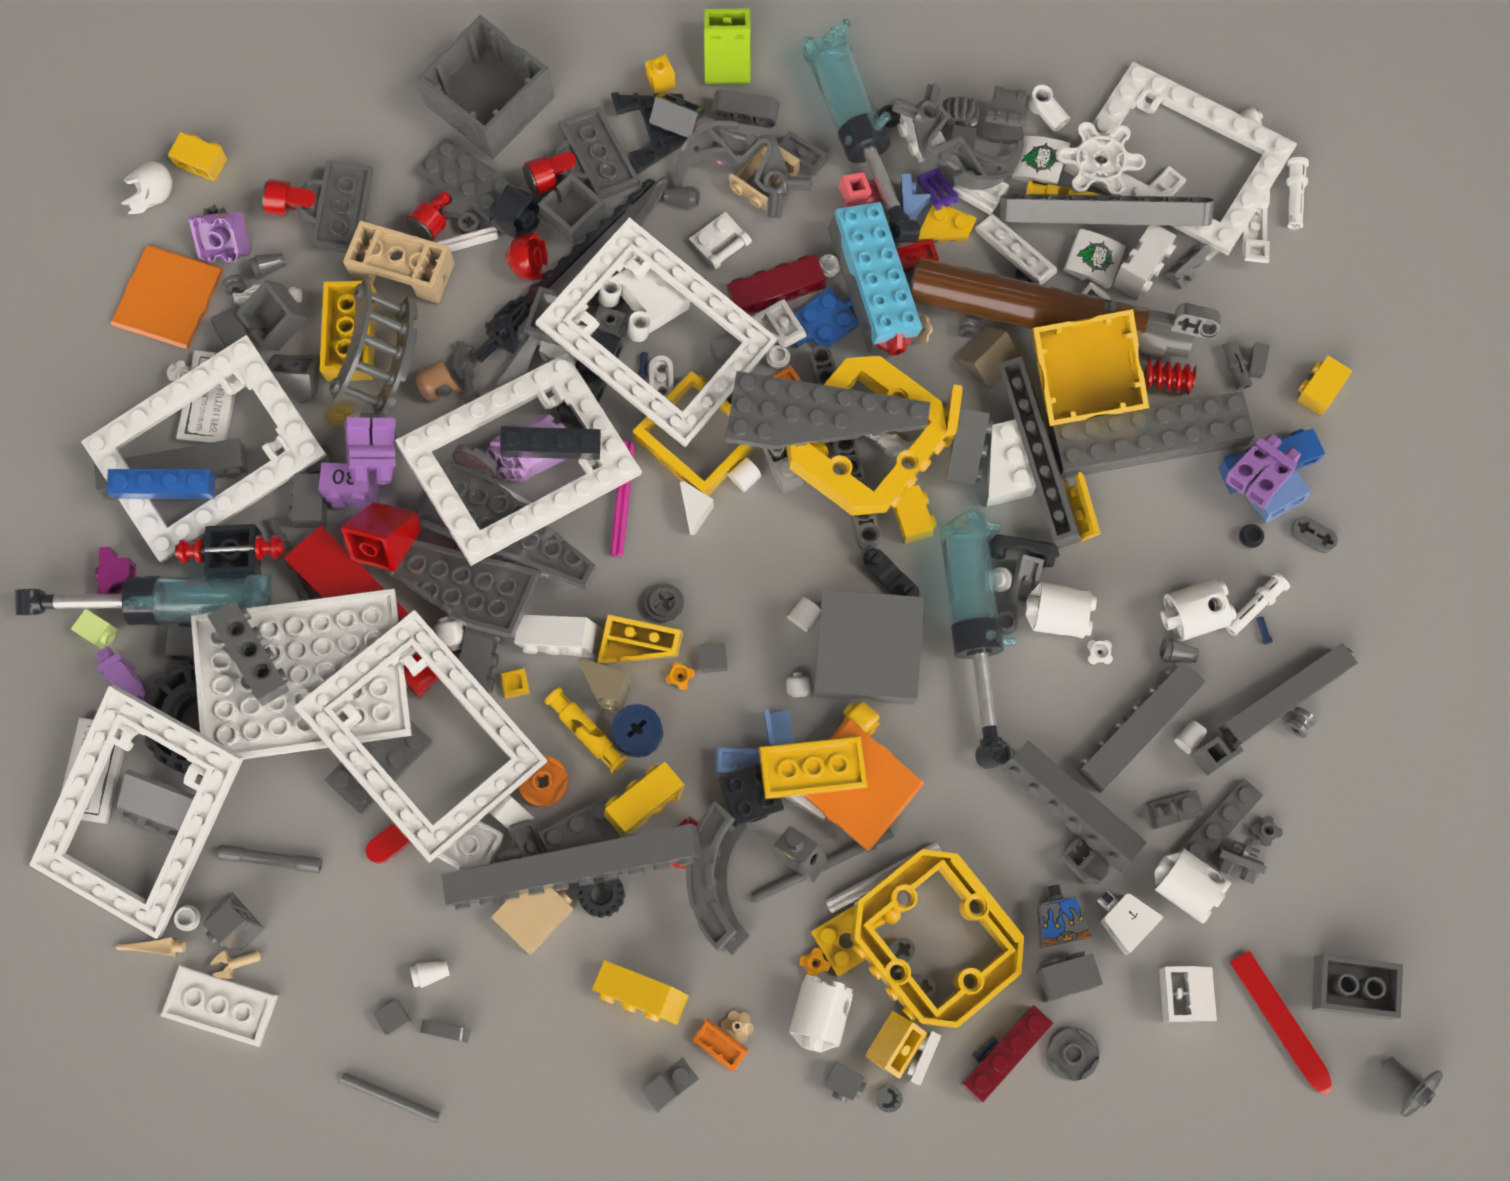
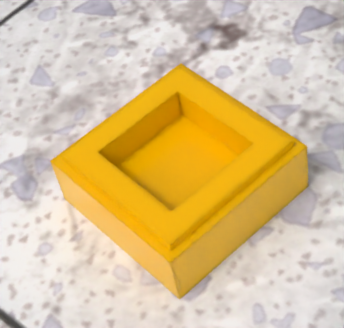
[500,668,530,699]

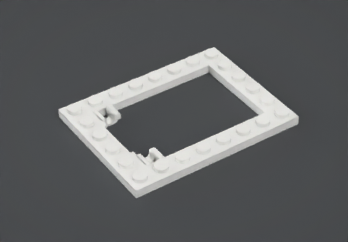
[1064,61,1297,256]
[536,218,777,447]
[81,335,327,563]
[396,353,642,566]
[294,610,548,864]
[30,685,244,939]

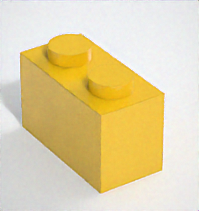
[168,132,228,182]
[1297,355,1352,416]
[892,485,937,544]
[865,1011,927,1079]

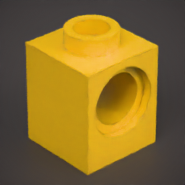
[645,54,676,93]

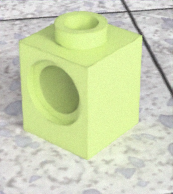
[71,609,117,649]

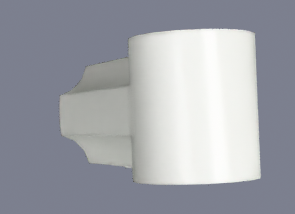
[1028,85,1070,132]

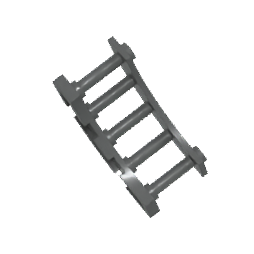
[329,277,418,418]
[686,801,750,955]

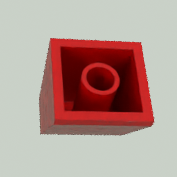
[341,502,422,572]

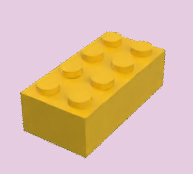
[320,281,377,381]

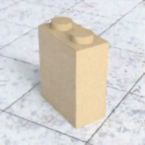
[491,888,574,955]

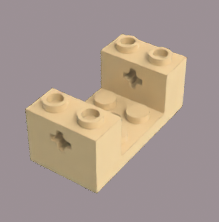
[343,220,455,304]

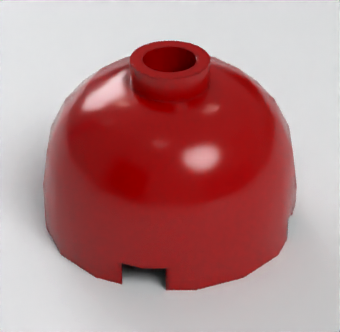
[505,233,548,280]

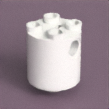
[1161,579,1236,641]
[1025,582,1097,639]
[1154,848,1232,924]
[789,975,853,1053]

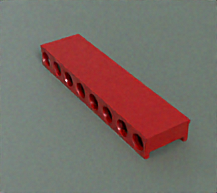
[284,525,440,699]

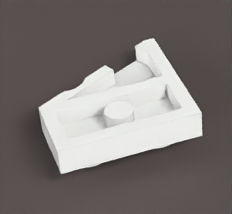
[752,299,806,348]

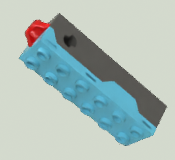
[828,202,922,356]

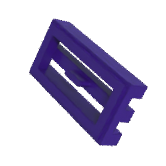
[917,168,958,211]

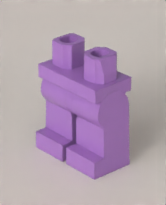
[344,417,396,484]
[1225,434,1301,510]
[95,646,150,702]

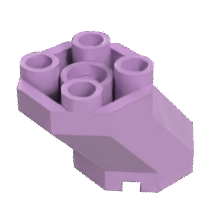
[486,415,566,483]

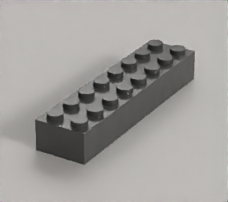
[1049,391,1255,479]

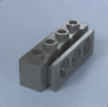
[207,600,290,706]

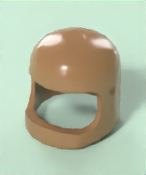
[416,360,461,402]

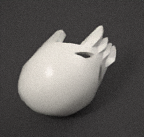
[121,161,173,214]

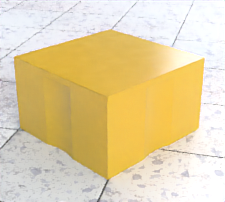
[1031,309,1149,426]

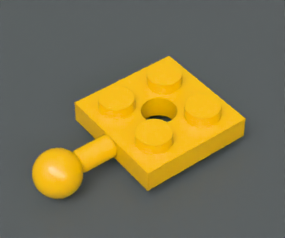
[811,906,901,977]

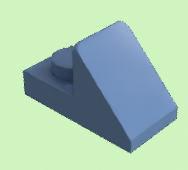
[900,173,931,220]

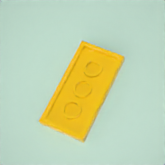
[759,736,868,799]

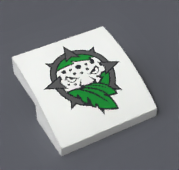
[1010,136,1070,185]
[1063,229,1126,289]

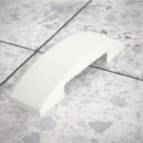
[1242,190,1270,263]

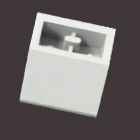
[1159,966,1217,1022]

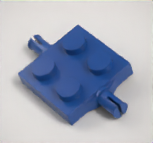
[794,287,859,348]

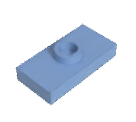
[715,747,760,774]

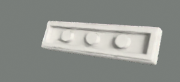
[975,213,1057,285]

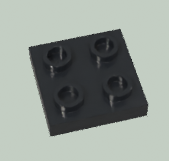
[718,763,784,827]

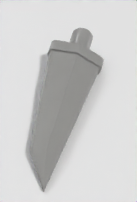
[496,336,539,386]

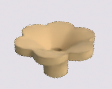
[914,315,933,343]
[721,1010,754,1043]

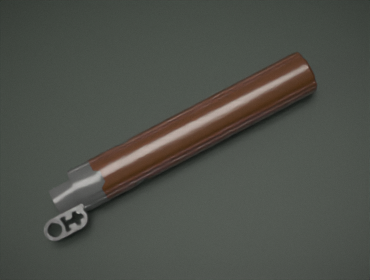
[910,258,1221,359]

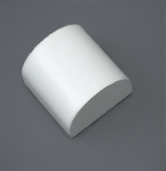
[727,458,762,493]
[787,597,821,632]
[1174,720,1207,754]

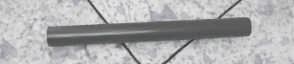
[340,1073,441,1123]

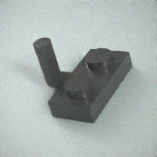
[494,819,546,863]

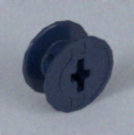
[612,704,663,758]

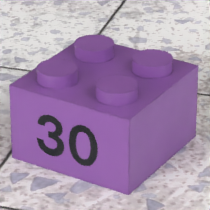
[318,463,380,510]

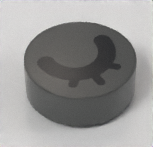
[876,1085,903,1113]

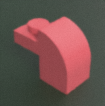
[838,172,884,207]

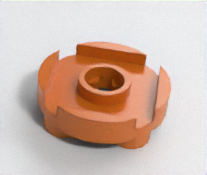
[518,756,569,808]

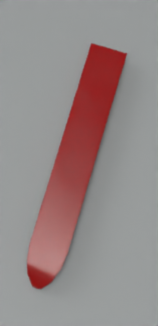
[1229,950,1332,1095]

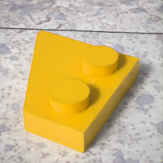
[916,204,977,243]

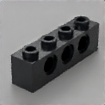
[557,329,623,429]

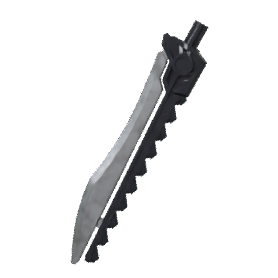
[473,176,669,363]

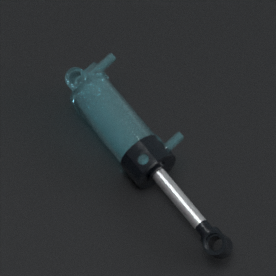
[802,19,920,243]
[940,508,1017,769]
[15,574,272,626]

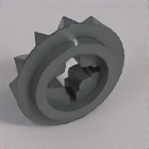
[645,583,684,623]

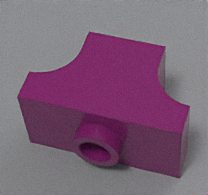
[95,547,136,594]

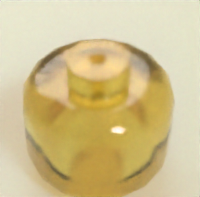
[328,403,354,428]

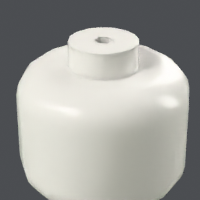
[1239,107,1263,125]
[786,672,811,697]

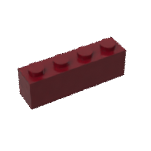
[727,254,826,315]
[960,1005,1054,1103]

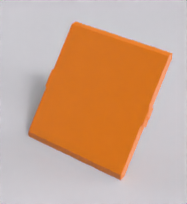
[111,244,223,349]
[803,718,924,851]

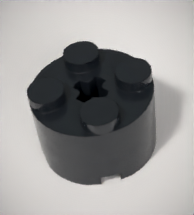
[489,184,541,238]

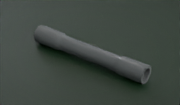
[218,844,323,873]

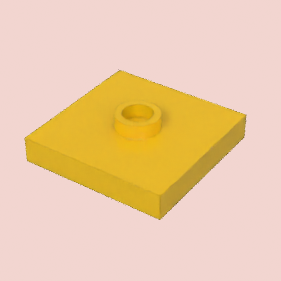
[943,384,963,447]

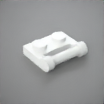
[689,212,752,270]

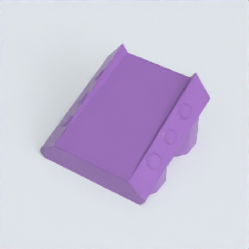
[189,212,252,263]

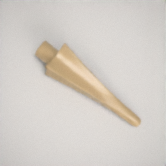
[116,937,186,957]

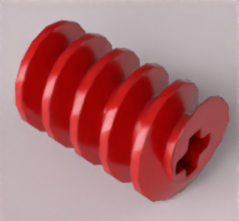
[1144,358,1197,395]

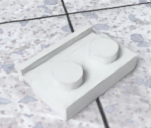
[953,182,1009,215]

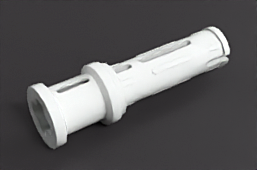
[1286,157,1309,229]
[1225,572,1290,636]

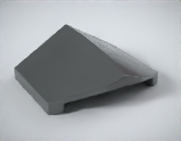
[1058,836,1109,884]

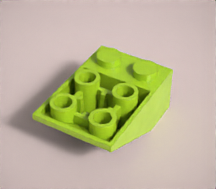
[704,8,751,84]

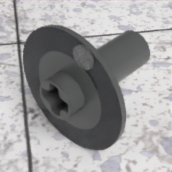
[1380,1056,1443,1117]

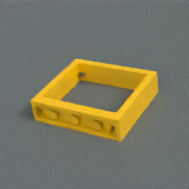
[632,371,755,496]

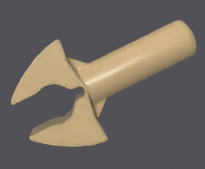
[210,951,261,979]

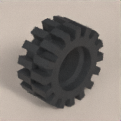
[577,877,625,918]

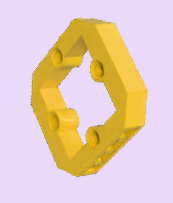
[786,356,947,516]
[851,849,1024,1028]

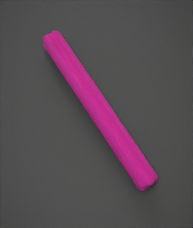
[610,441,635,557]

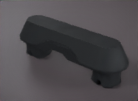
[989,534,1060,567]
[863,548,920,597]

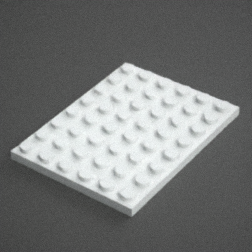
[191,589,412,760]

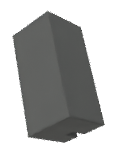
[1248,342,1270,379]

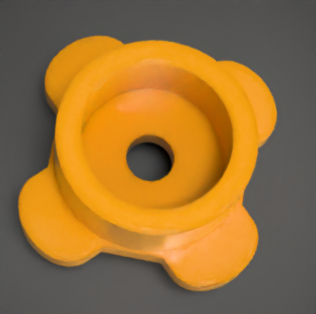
[666,662,695,691]
[799,948,830,977]

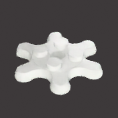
[1057,122,1146,196]

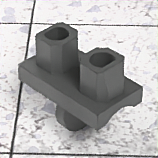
[1217,838,1267,884]

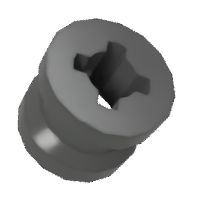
[1284,707,1317,738]

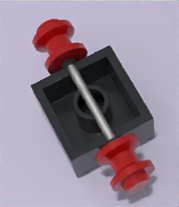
[175,524,285,581]

